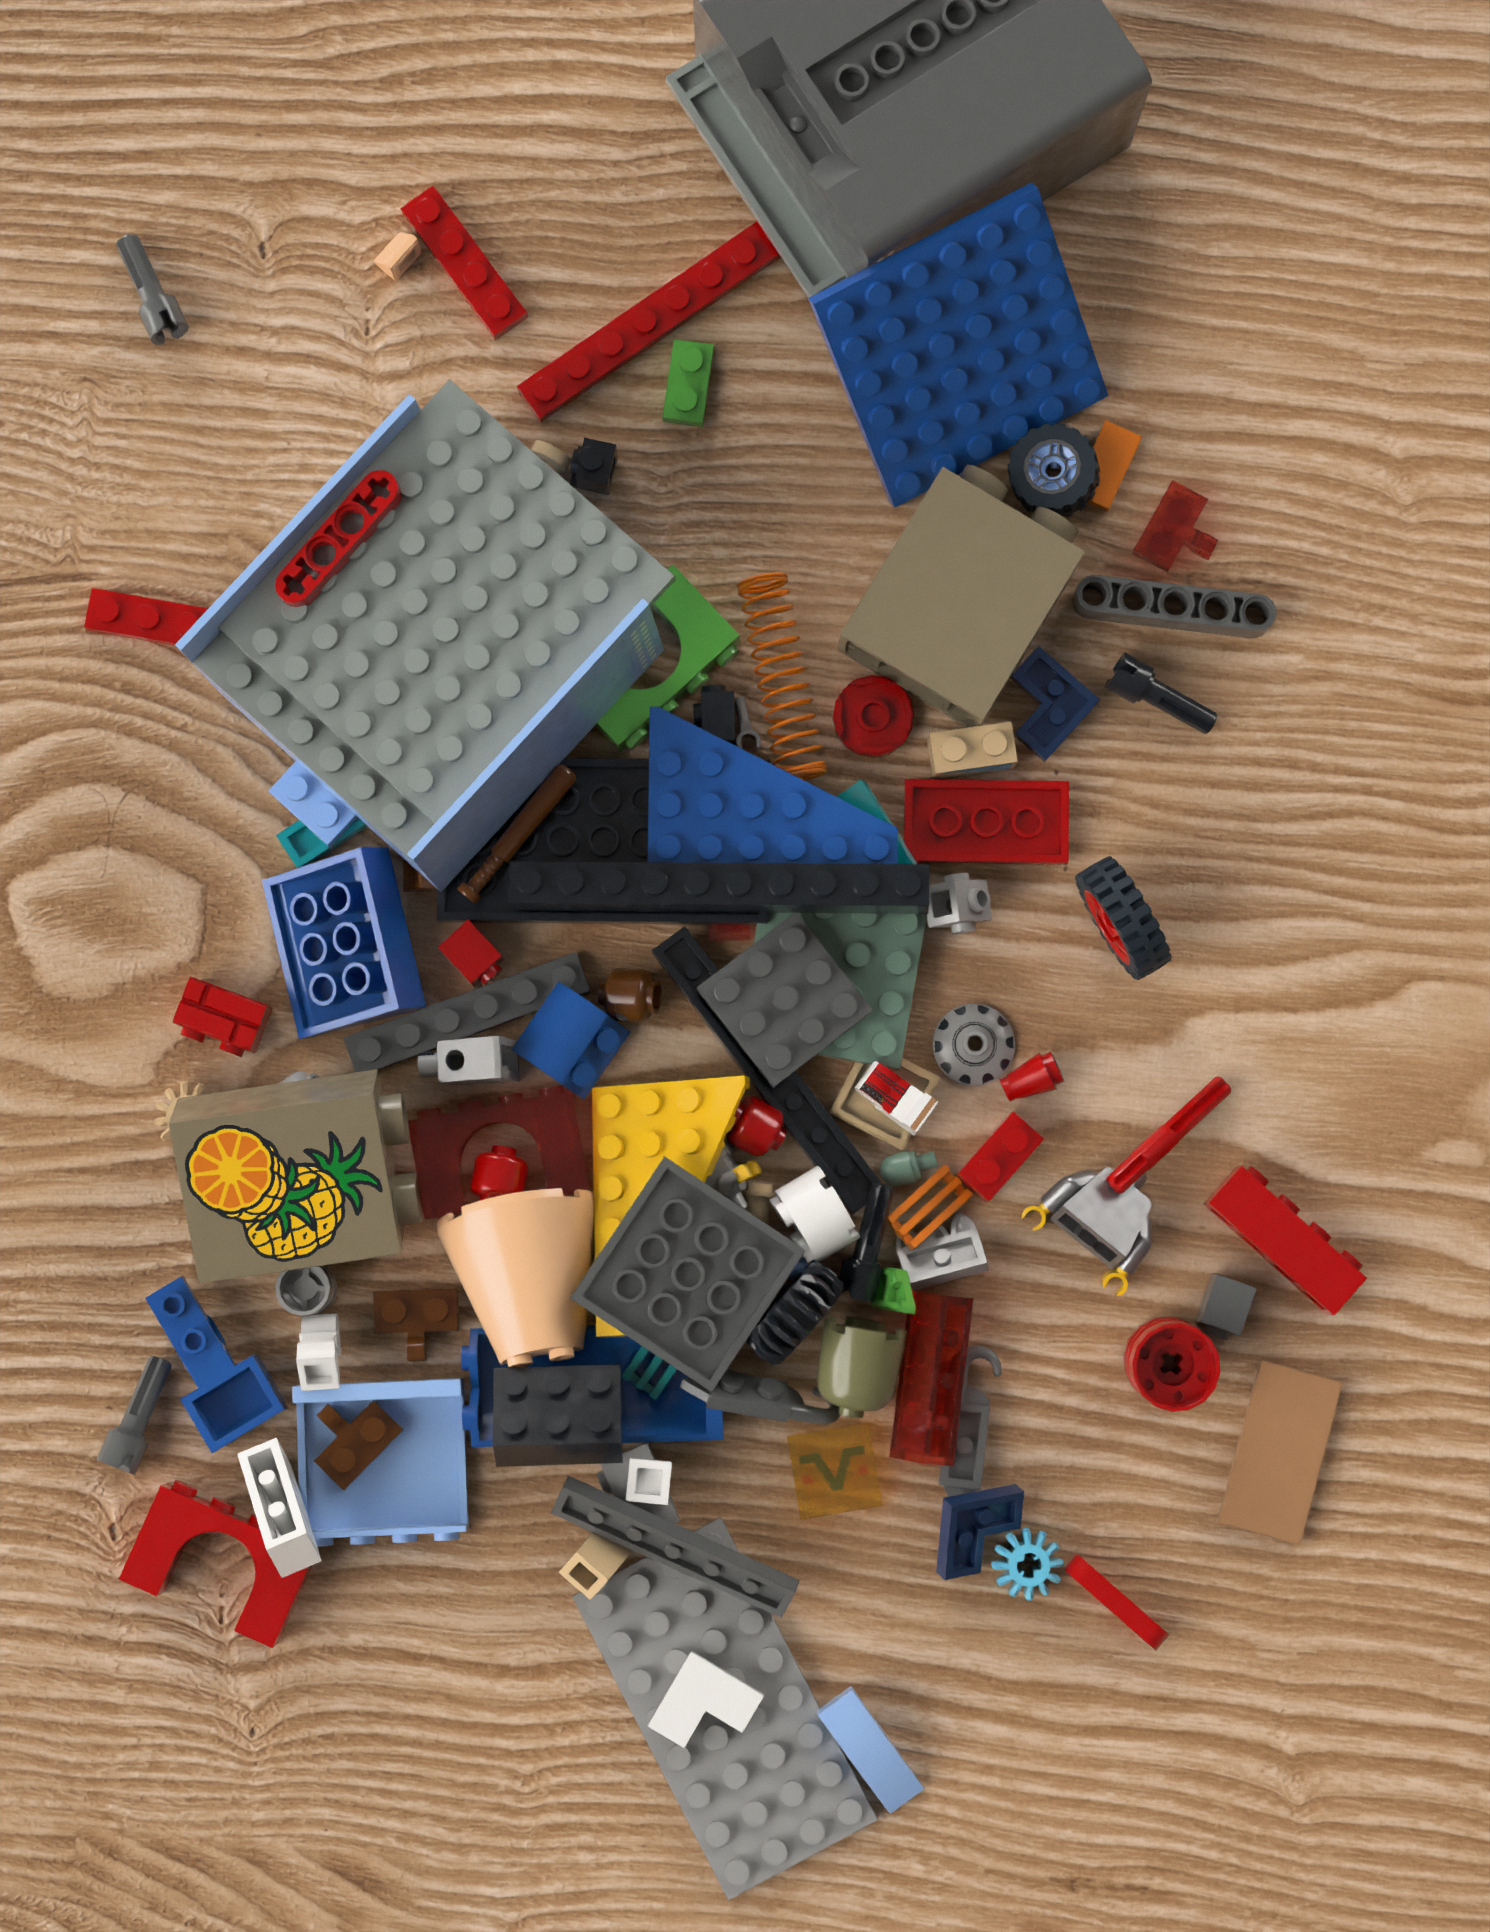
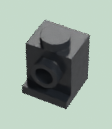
[570,437,618,495]
[693,685,735,745]

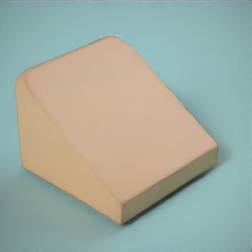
[374,232,421,281]

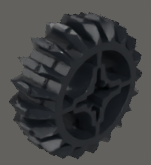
[746,1261,844,1366]

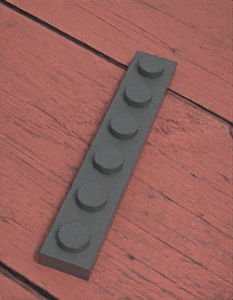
[343,952,591,1072]
[551,1476,800,1618]

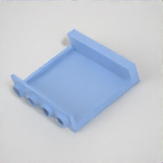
[292,1378,469,1546]

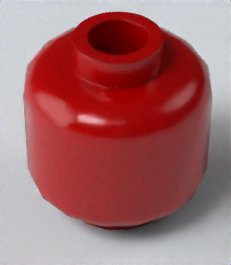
[726,1096,787,1157]
[470,1145,528,1201]

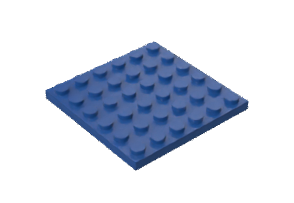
[808,182,1109,508]

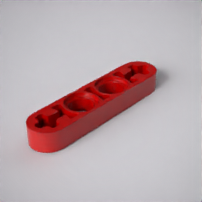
[275,470,402,607]

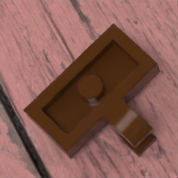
[373,1288,459,1362]
[314,1400,403,1491]

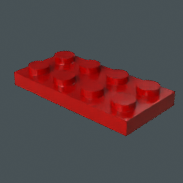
[903,779,1069,865]

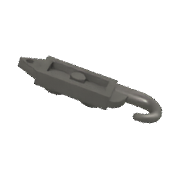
[938,1346,1002,1497]
[680,1370,841,1425]

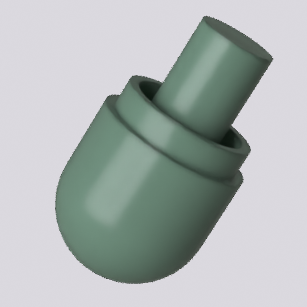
[880,1150,939,1187]

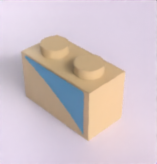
[927,721,1018,779]

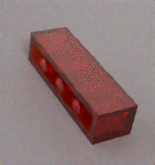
[889,1291,974,1466]

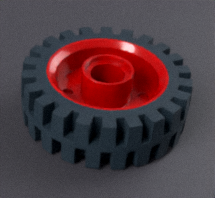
[1075,856,1172,980]

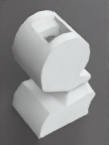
[296,1313,342,1391]

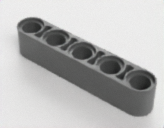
[1072,575,1277,638]

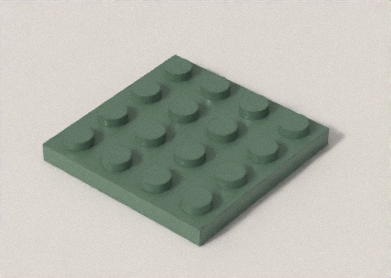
[753,913,927,1070]

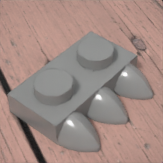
[896,1212,989,1291]

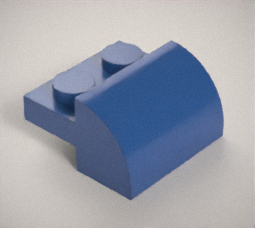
[511,981,631,1100]

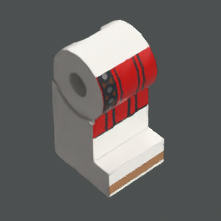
[854,1061,939,1136]

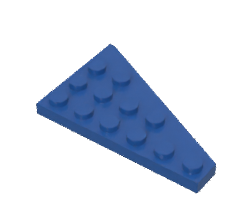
[648,707,898,864]

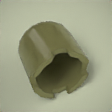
[817,1316,908,1418]

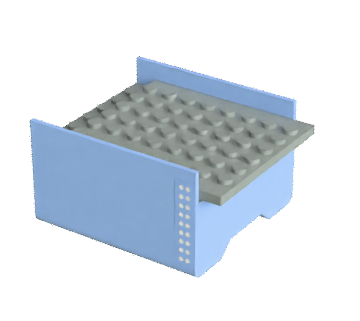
[175,379,676,892]

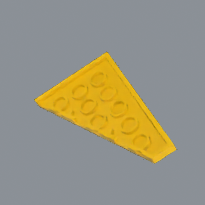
[592,1076,750,1338]

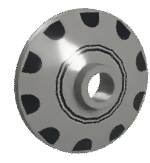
[933,1004,1015,1086]

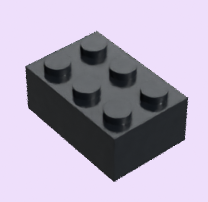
[493,1364,623,1467]

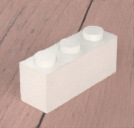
[238,1438,322,1578]

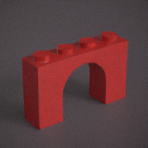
[118,1480,319,1648]

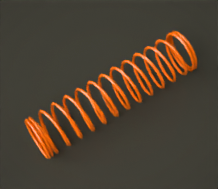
[736,572,828,781]

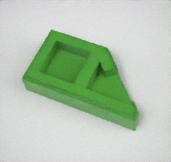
[871,1266,916,1315]

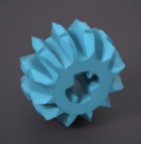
[991,1527,1064,1601]

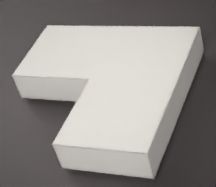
[648,1651,764,1748]

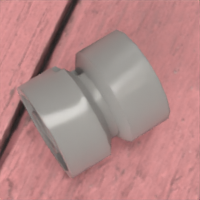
[275,1265,337,1316]

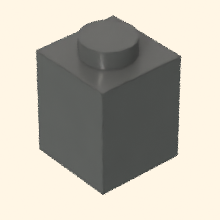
[1195,1274,1257,1341]

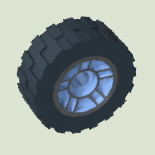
[1008,423,1100,518]

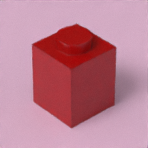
[438,919,504,987]

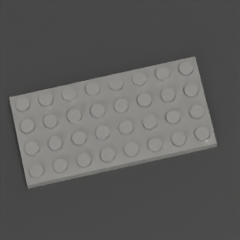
[572,1517,878,1900]

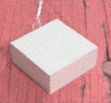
[626,1458,672,1505]

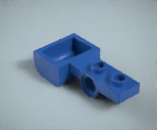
[145,1276,287,1453]

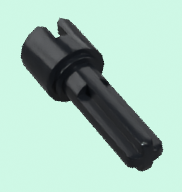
[1105,652,1217,734]
[838,1182,894,1302]

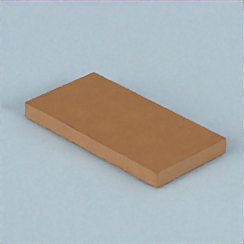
[1217,1360,1343,1545]

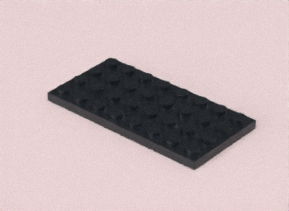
[437,758,770,925]

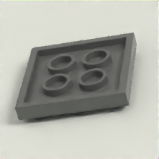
[697,912,873,1088]

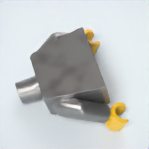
[1021,1167,1152,1296]

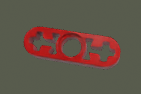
[1063,1554,1169,1651]

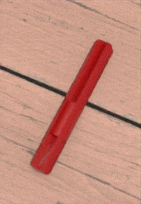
[1107,1076,1231,1194]

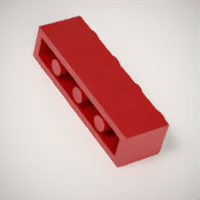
[1203,1166,1367,1316]

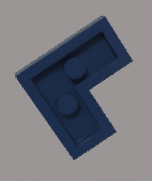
[1010,646,1100,763]
[936,1484,1024,1580]

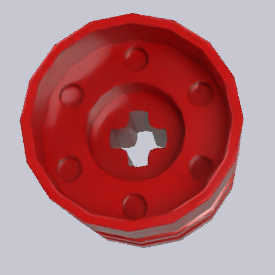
[1123,1316,1221,1412]

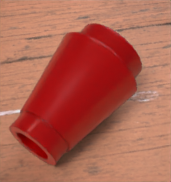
[1000,1051,1065,1102]

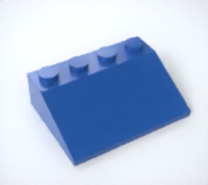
[262,847,426,1039]

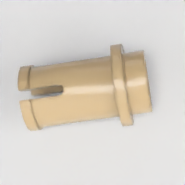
[743,1182,776,1225]

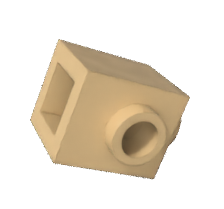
[559,1532,633,1600]

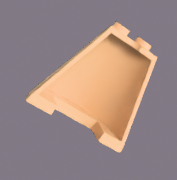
[436,1188,595,1368]

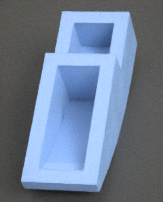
[817,1686,924,1814]

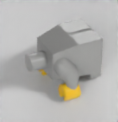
[705,1141,762,1209]

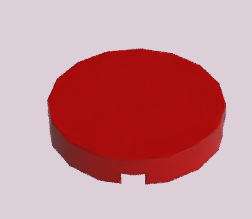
[832,675,914,758]

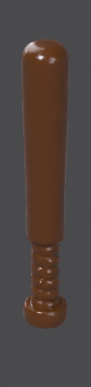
[457,764,576,904]

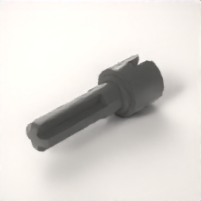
[116,234,189,345]
[96,1356,171,1475]

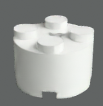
[770,1166,860,1263]

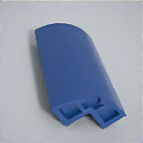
[461,1325,723,1447]

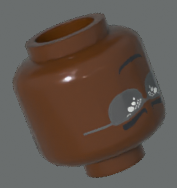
[598,968,662,1023]

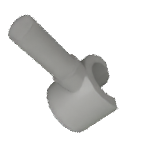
[735,696,761,750]

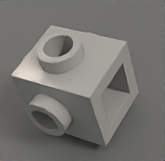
[927,873,992,934]

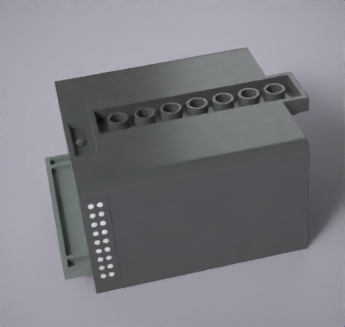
[665,0,1152,298]

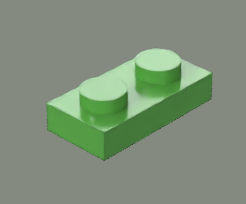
[662,339,714,427]

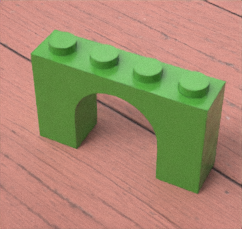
[596,565,740,752]

